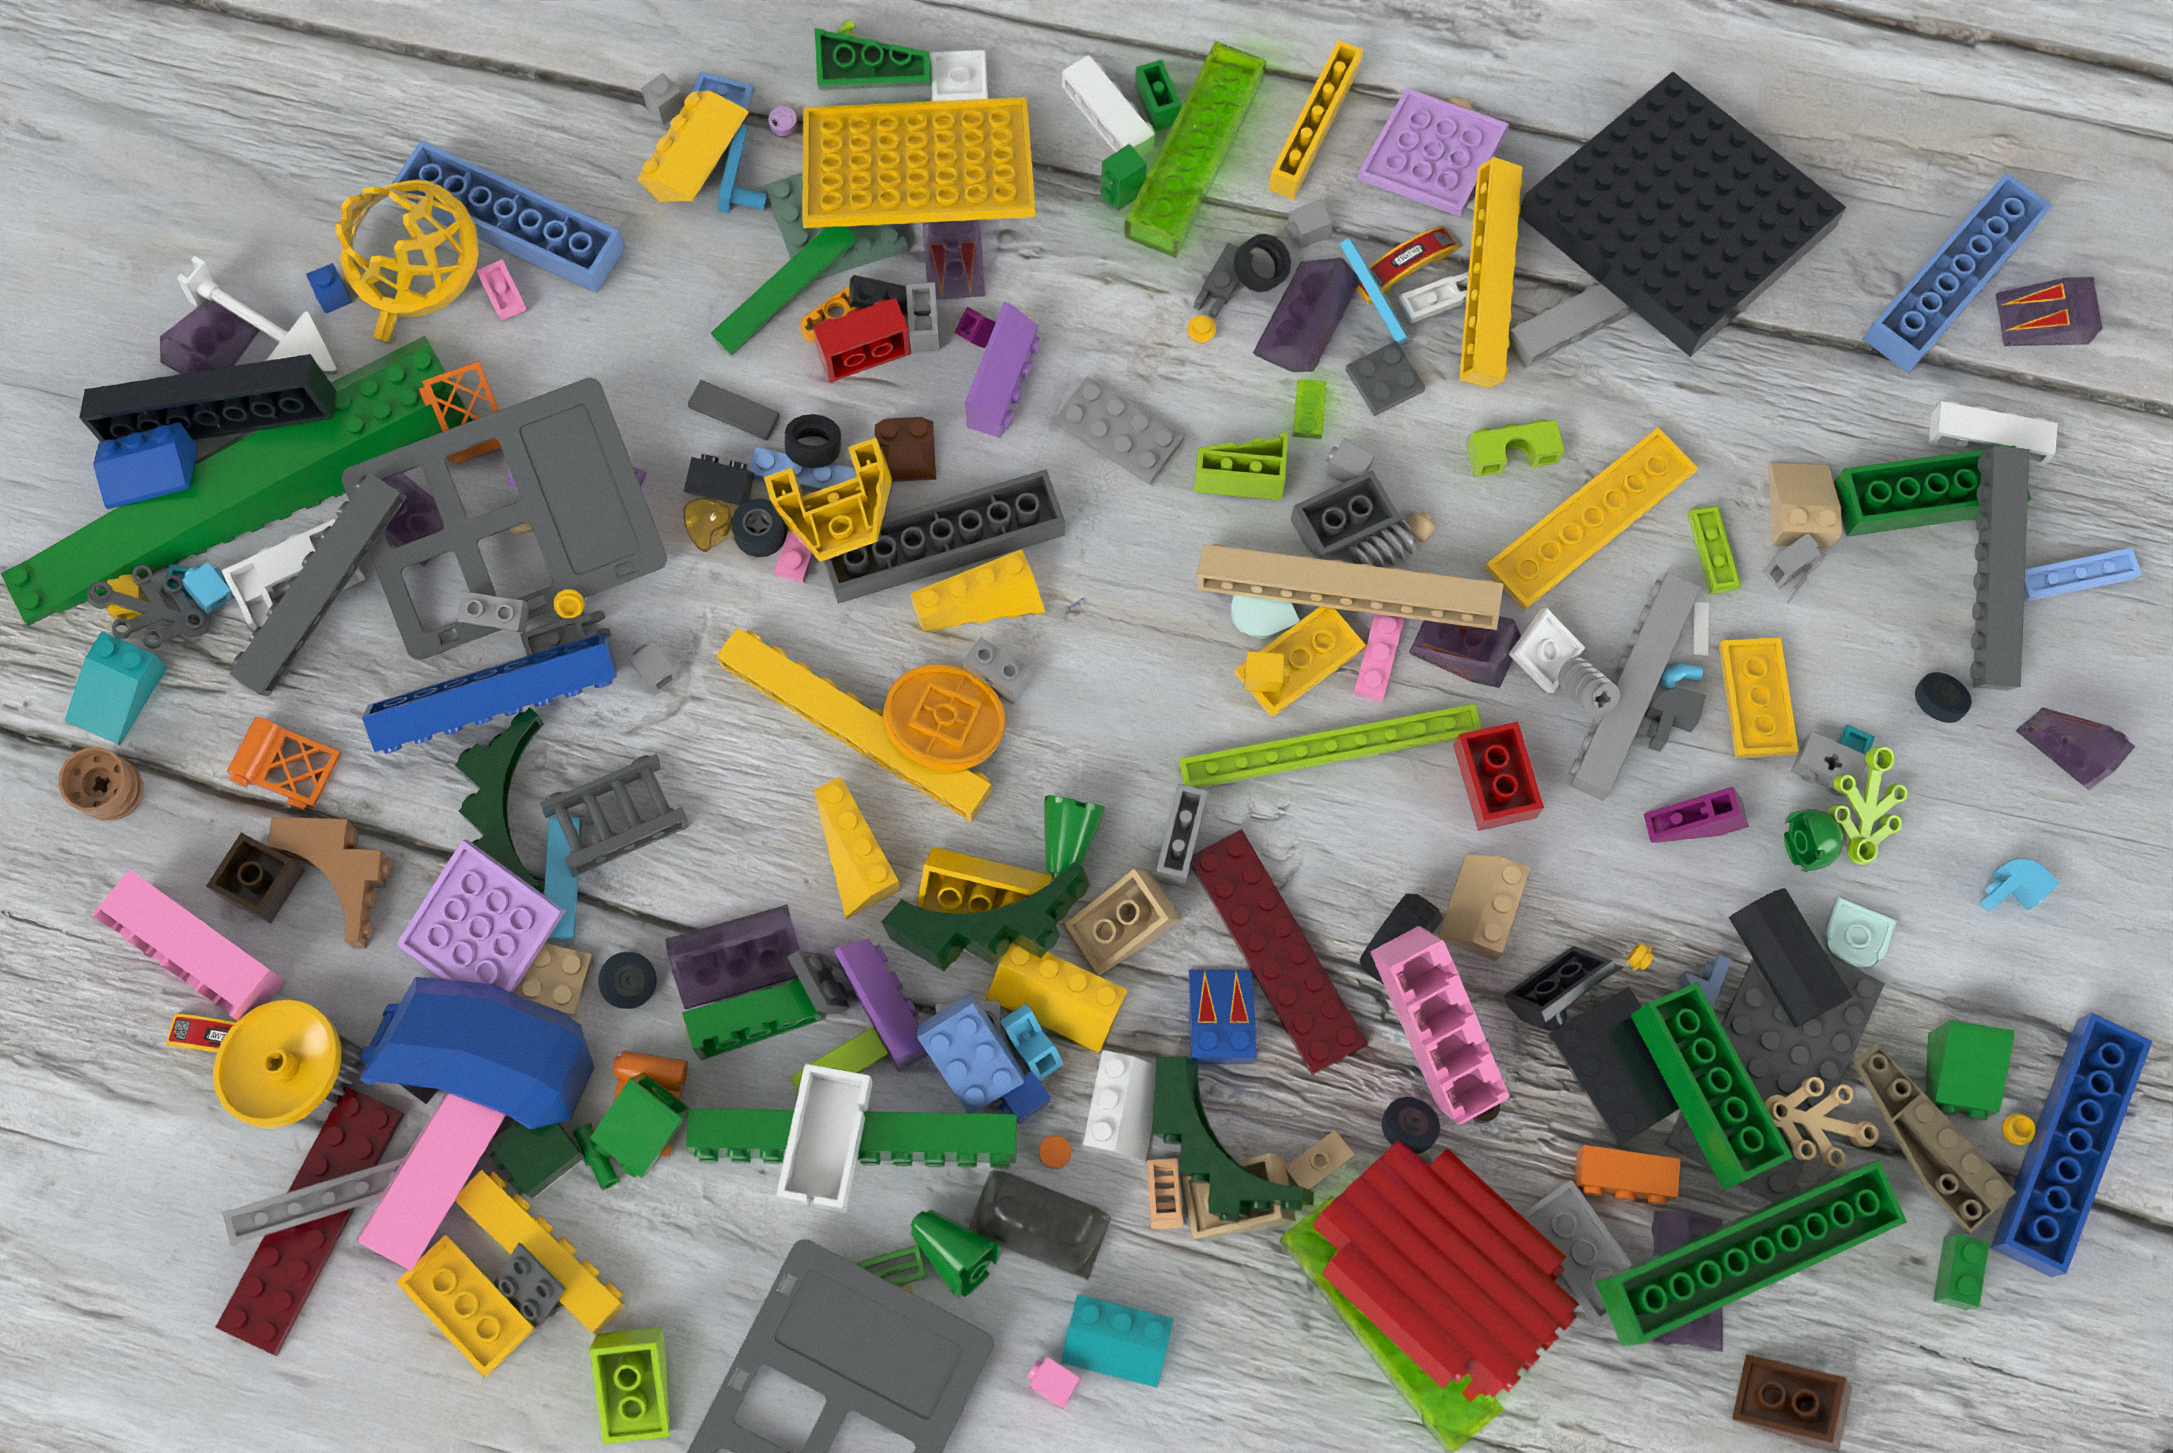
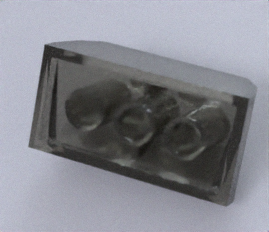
[968,1170,1111,1281]

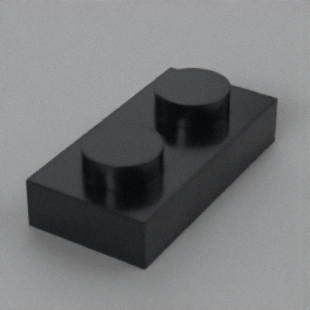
[849,275,907,316]

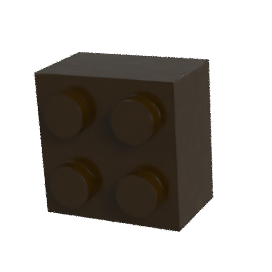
[206,832,305,924]

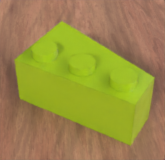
[1194,432,1288,501]

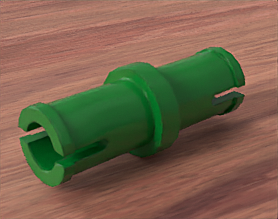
[573,1123,620,1190]

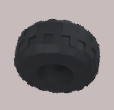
[1359,893,1443,984]

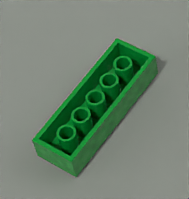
[1834,445,2031,537]
[1630,982,1793,1190]

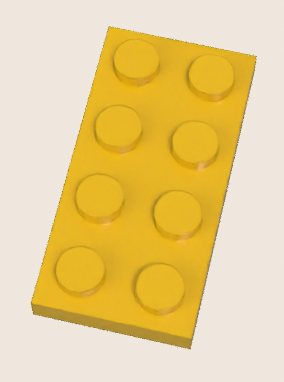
[1234,606,1366,718]
[1718,637,1799,758]
[396,1234,536,1378]

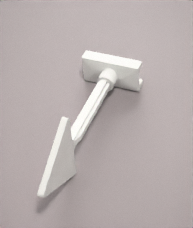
[177,256,337,373]

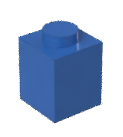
[306,263,353,314]
[999,1071,1050,1125]

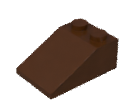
[1732,1354,1852,1453]

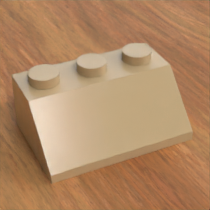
[1438,854,1531,961]

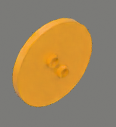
[883,664,1006,771]

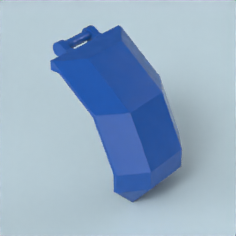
[359,977,595,1130]

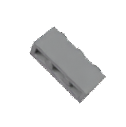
[1155,784,1208,888]

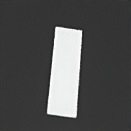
[1693,602,1709,656]

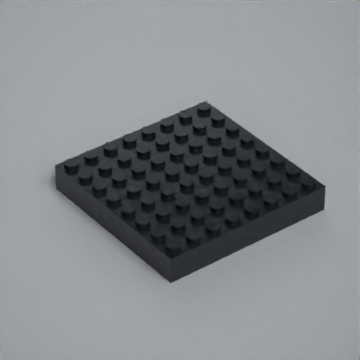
[1519,71,1846,357]

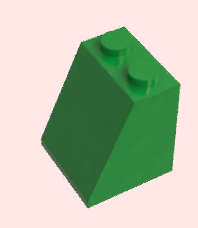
[1925,1020,2015,1121]
[590,1072,690,1178]

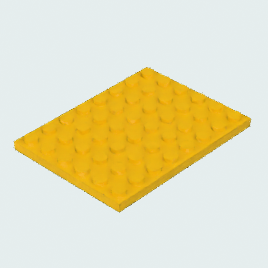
[802,97,1036,228]

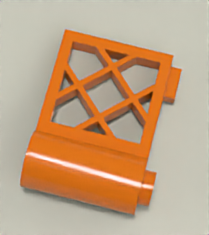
[419,361,502,465]
[226,716,341,811]
[612,1050,688,1157]

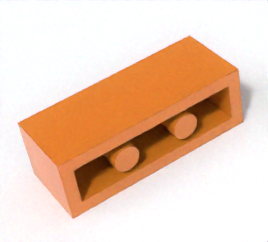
[1575,1145,1681,1206]

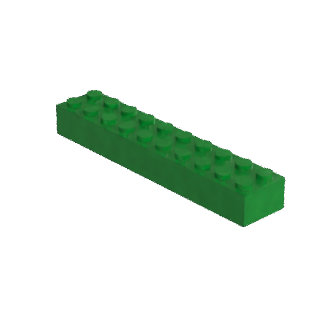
[686,1108,1017,1168]
[1595,1160,1907,1346]

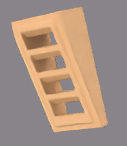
[1147,1158,1183,1229]

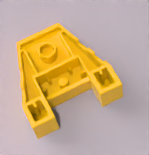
[764,437,892,562]

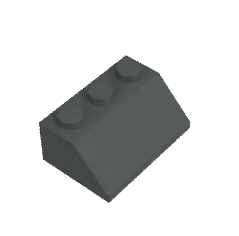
[1290,470,1401,557]

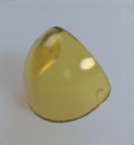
[683,498,732,552]

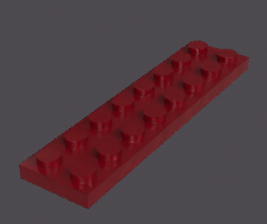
[1190,829,1368,1076]
[215,1086,404,1356]

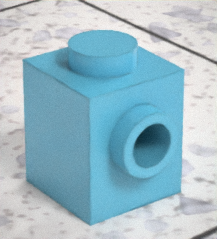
[182,562,232,615]

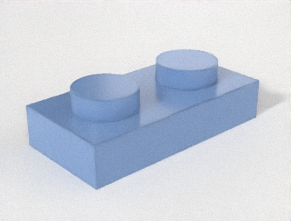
[692,71,754,110]

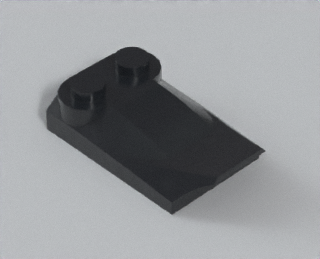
[1503,946,1623,1031]

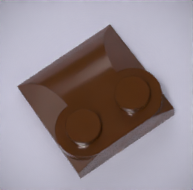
[874,417,936,482]

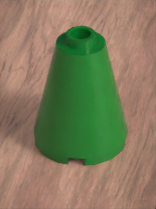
[1044,795,1105,880]
[911,1210,1002,1298]

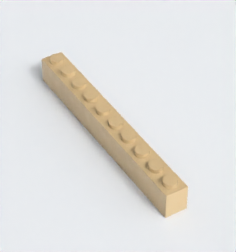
[1197,544,1504,630]

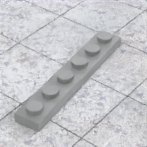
[222,1157,405,1245]

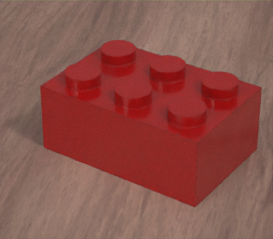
[813,298,911,383]
[1453,721,1544,831]

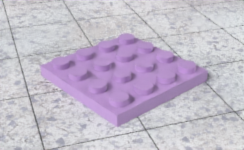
[1358,88,1509,217]
[396,840,565,993]

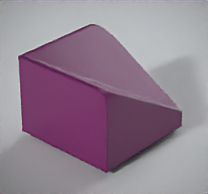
[954,307,996,348]

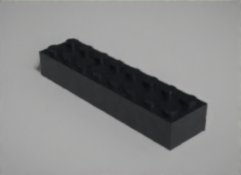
[79,354,337,443]

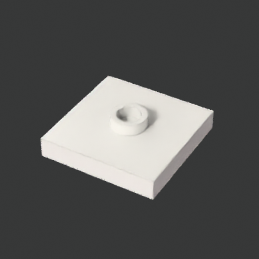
[930,50,988,101]
[1509,608,1586,693]

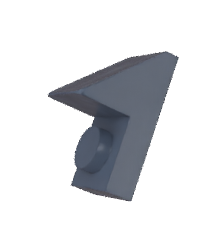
[1678,954,1731,1009]

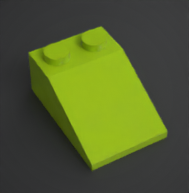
[589,1327,671,1444]

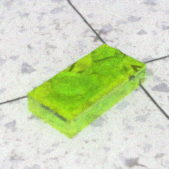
[1292,379,1326,439]

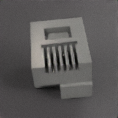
[1763,533,1824,604]

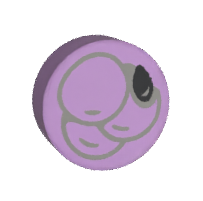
[768,106,797,136]

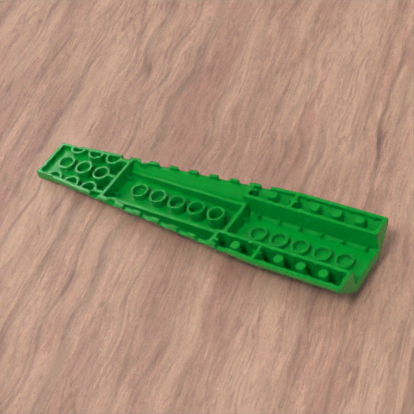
[0,336,473,626]

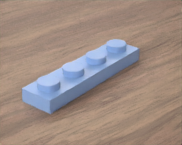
[749,447,857,492]
[2024,548,2142,601]

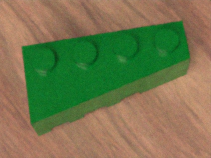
[814,28,931,90]
[682,977,823,1061]

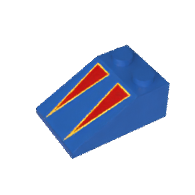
[1189,970,1256,1064]

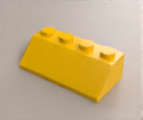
[637,91,749,202]
[917,847,1053,914]
[986,943,1127,1054]

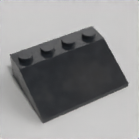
[1548,987,1680,1146]

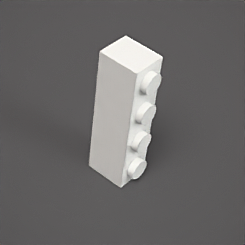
[1062,55,1156,157]
[1928,401,2058,467]

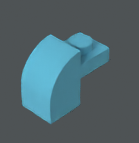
[1980,859,2060,911]
[999,1004,1064,1081]

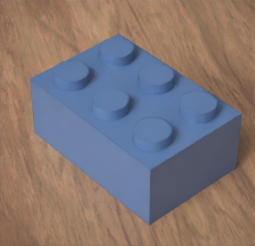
[917,993,1024,1113]

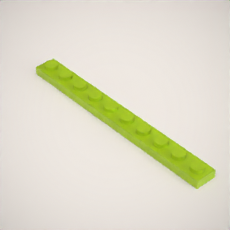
[1178,703,1482,788]

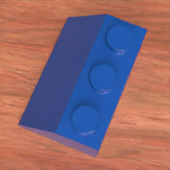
[93,422,198,509]

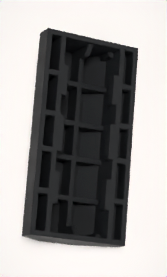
[1729,888,1852,1028]

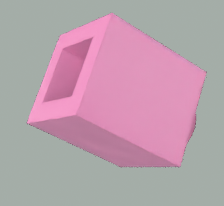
[1027,1357,1081,1409]

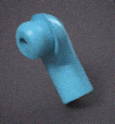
[1660,663,1703,690]

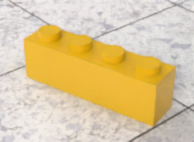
[910,549,1045,632]
[813,776,901,919]

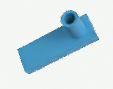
[717,125,767,213]

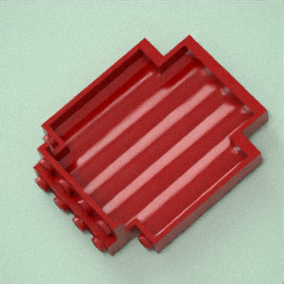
[1312,1140,1579,1403]

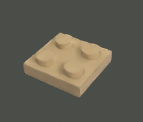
[515,944,594,1017]

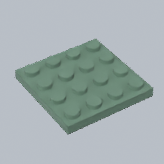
[764,173,908,281]

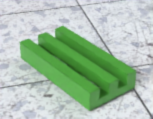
[856,1245,928,1286]

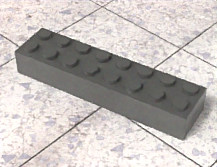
[824,469,1065,604]

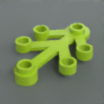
[1828,746,1908,865]

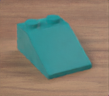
[65,631,167,746]

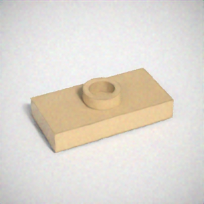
[1286,1130,1355,1190]

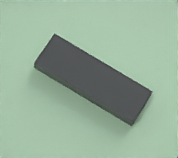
[687,380,780,441]

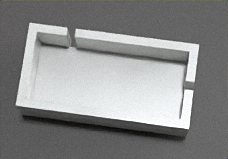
[776,1064,873,1213]

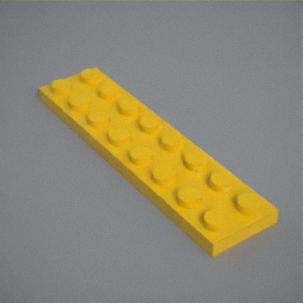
[1485,427,1699,611]

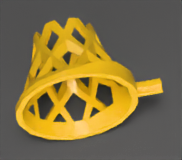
[336,180,479,343]

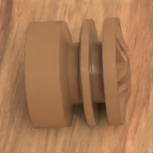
[58,747,144,821]

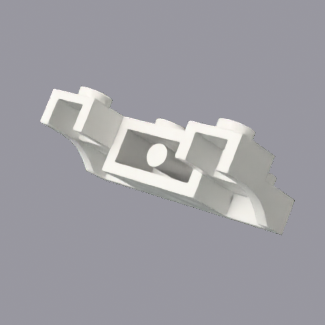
[222,519,366,631]

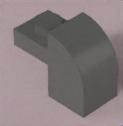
[1645,688,1706,752]

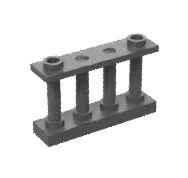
[540,754,688,877]

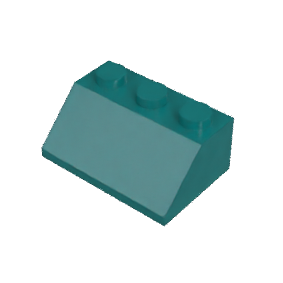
[1061,1294,1174,1388]

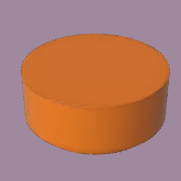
[1039,1135,1071,1169]

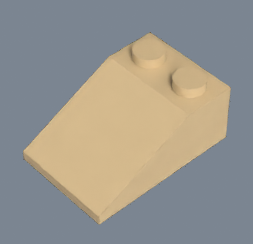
[1769,462,1842,548]
[1064,868,1182,975]
[1182,1153,1296,1240]

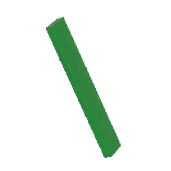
[710,226,858,356]

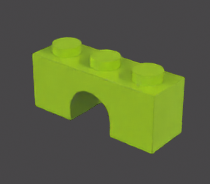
[1466,419,1565,477]

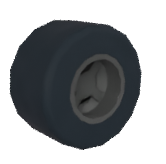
[731,499,787,557]

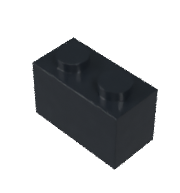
[683,454,755,506]

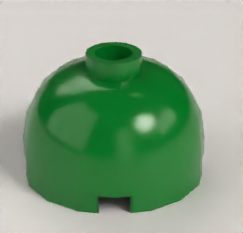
[1784,809,1844,872]

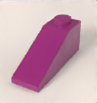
[1644,787,1749,843]

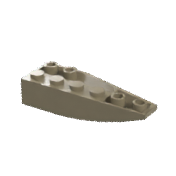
[1853,1043,2016,1234]

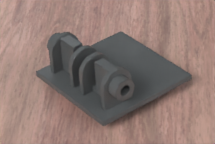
[493,1242,566,1329]

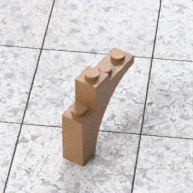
[268,817,392,949]

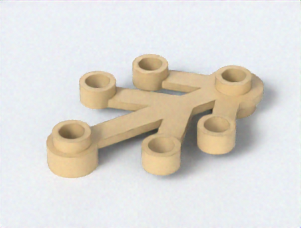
[1763,1077,1879,1168]

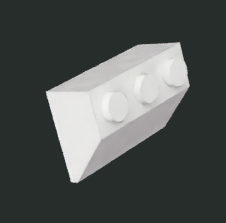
[1082,1050,1156,1164]

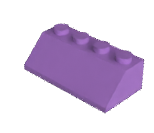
[965,301,1041,438]
[834,939,928,1072]

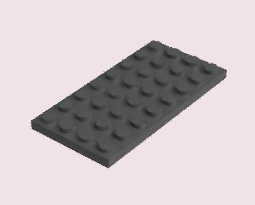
[1665,953,1885,1203]

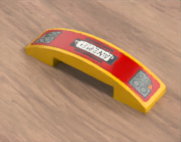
[1351,226,1460,305]
[165,1014,236,1053]

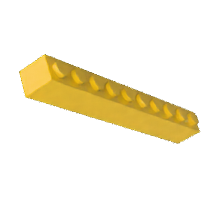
[716,627,992,823]

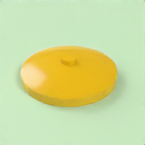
[213,1000,342,1129]

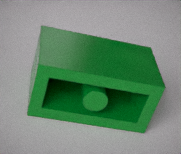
[1135,59,1182,131]
[1100,143,1147,211]
[1933,1233,1990,1310]

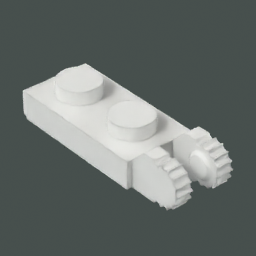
[1398,272,1469,324]

